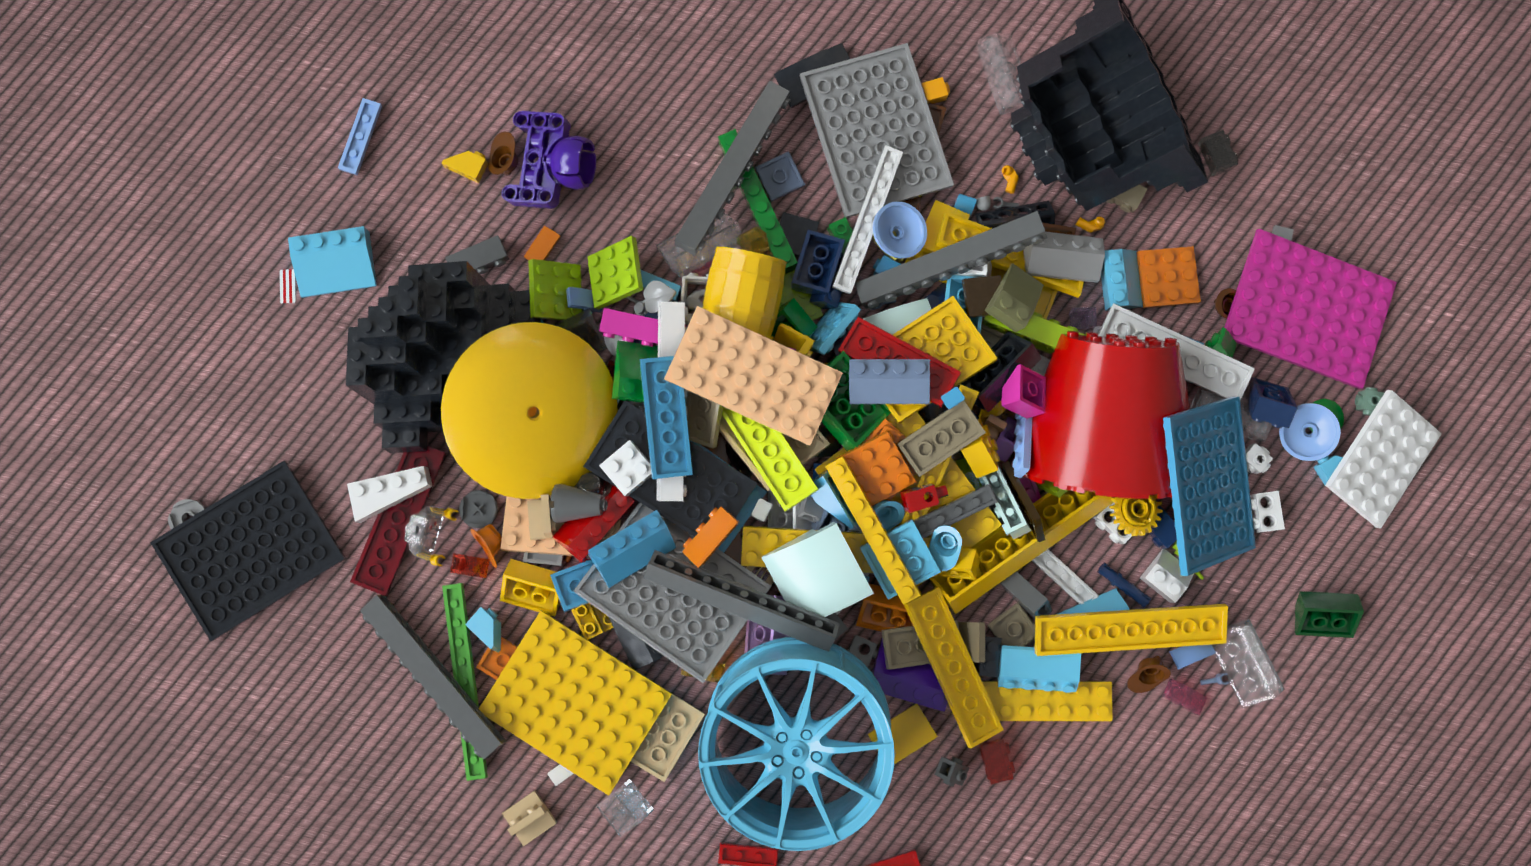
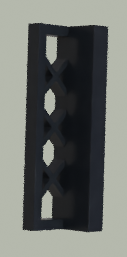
[975,200,1055,229]

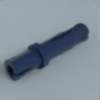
[1097,562,1151,608]

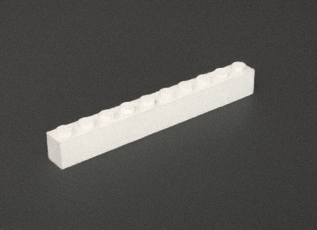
[657,302,688,501]

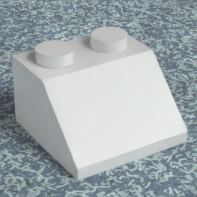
[1140,549,1194,603]

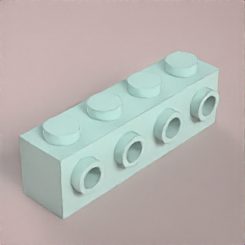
[979,464,1031,539]

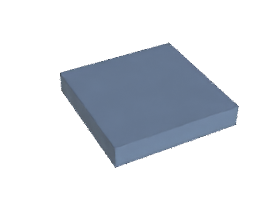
[755,151,805,202]

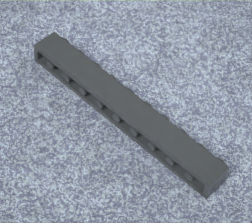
[675,81,791,256]
[855,211,1047,309]
[644,550,840,652]
[360,595,507,759]

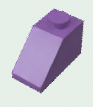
[996,417,1017,462]

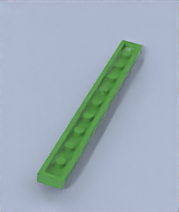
[442,583,488,781]

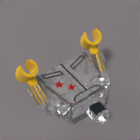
[404,506,459,566]

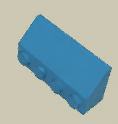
[588,510,677,588]

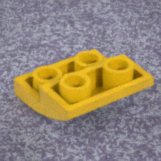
[571,603,613,640]

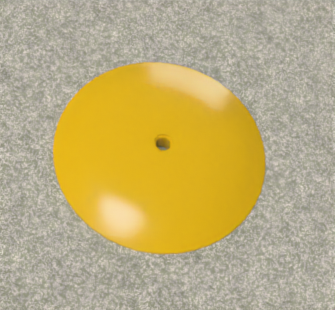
[441,322,617,499]

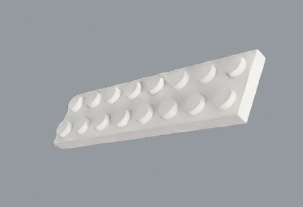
[1098,304,1255,400]

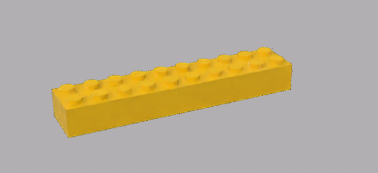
[930,490,1113,614]

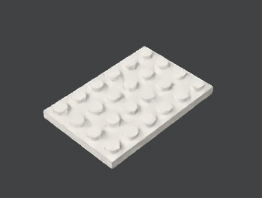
[1325,390,1442,529]

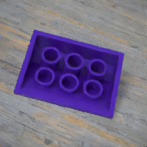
[872,638,948,712]

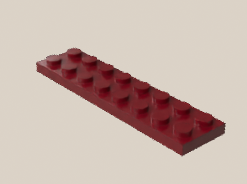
[350,446,446,596]

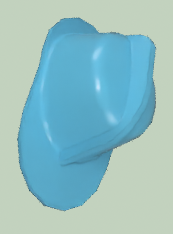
[873,500,905,532]
[929,525,962,571]

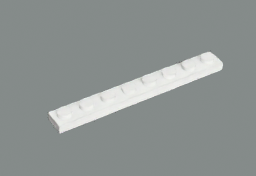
[832,145,903,294]

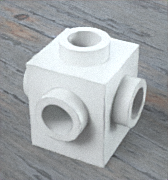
[1245,443,1273,474]

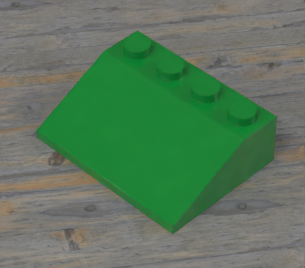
[612,341,688,404]
[821,351,891,451]

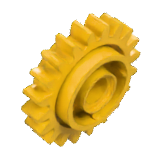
[1109,495,1163,536]

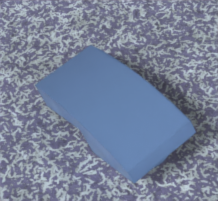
[566,287,602,312]
[1170,644,1216,669]

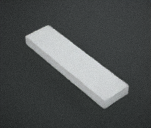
[1032,549,1099,604]

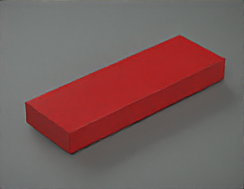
[718,842,779,866]

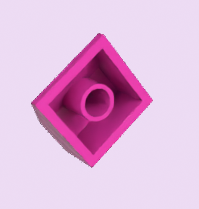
[1001,364,1046,419]

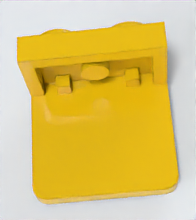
[774,323,815,358]

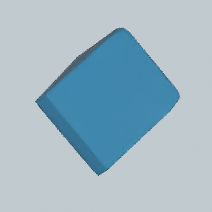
[954,194,977,217]
[941,387,965,409]

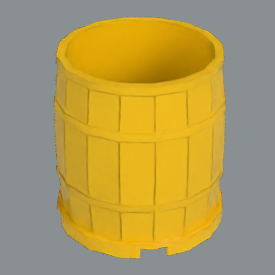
[702,247,787,340]

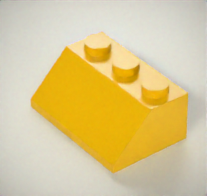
[500,559,560,617]

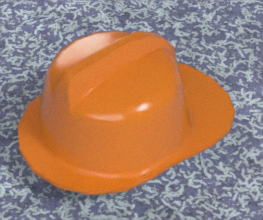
[470,524,502,568]

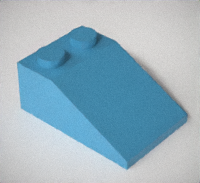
[810,470,857,529]

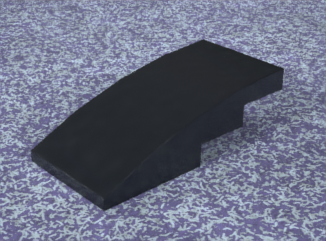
[774,43,850,109]

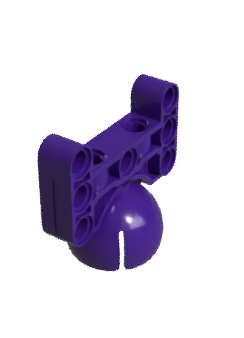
[501,111,596,209]

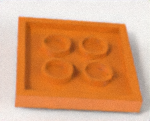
[1136,246,1201,308]
[836,430,916,506]

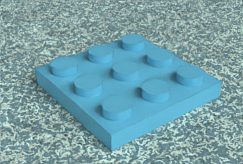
[810,302,861,354]
[860,519,941,600]

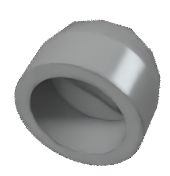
[976,196,991,211]

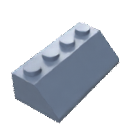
[849,359,930,404]

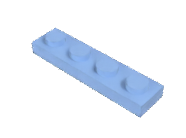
[338,98,382,175]
[1013,414,1032,478]

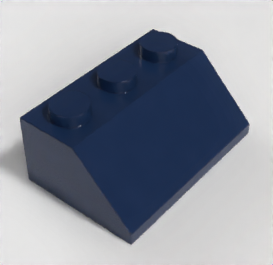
[791,230,845,295]

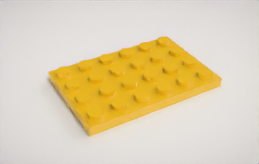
[885,296,997,424]

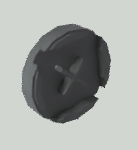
[459,490,498,529]

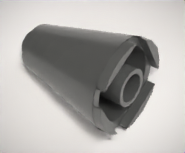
[551,484,608,523]

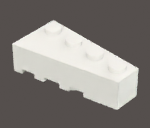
[347,466,432,523]

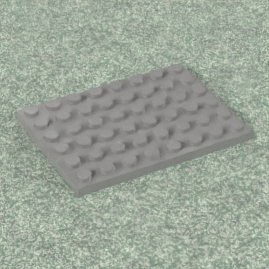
[799,43,954,218]
[574,502,771,683]

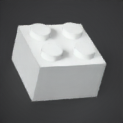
[599,440,652,496]

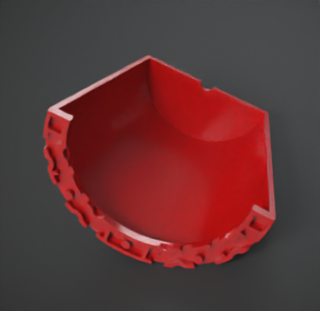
[1009,331,1190,499]

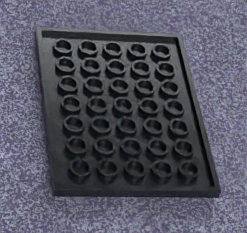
[150,460,346,642]

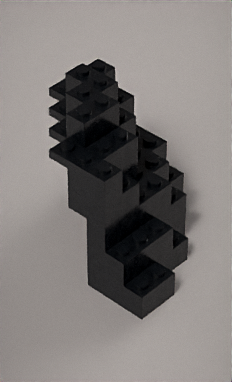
[1010,0,1208,211]
[346,261,541,453]

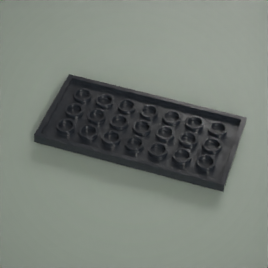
[583,401,758,537]

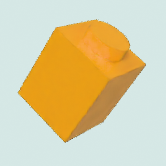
[921,77,950,104]

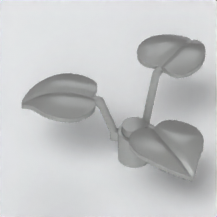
[604,281,676,356]

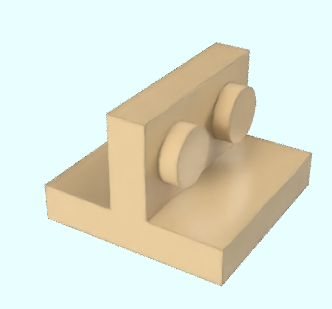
[527,494,565,540]
[502,790,557,846]

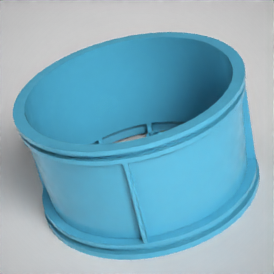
[698,637,894,851]

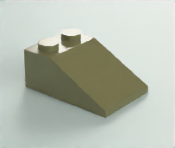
[984,263,1044,332]

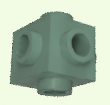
[1355,387,1385,416]

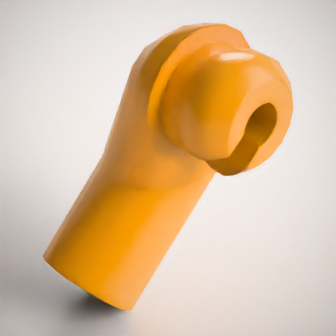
[1002,165,1019,194]
[1075,216,1105,233]

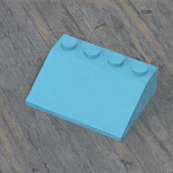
[288,226,377,298]

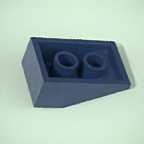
[1248,377,1298,428]

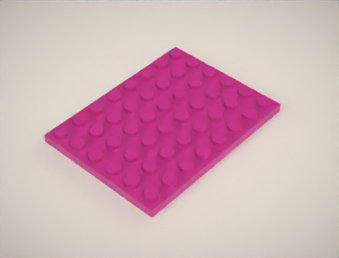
[1224,229,1397,389]

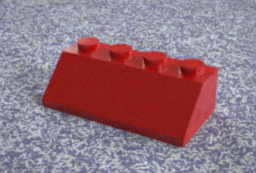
[552,480,635,563]

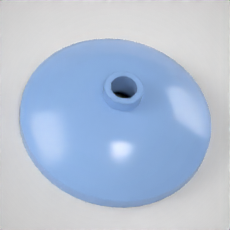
[873,202,927,259]
[1279,403,1340,461]

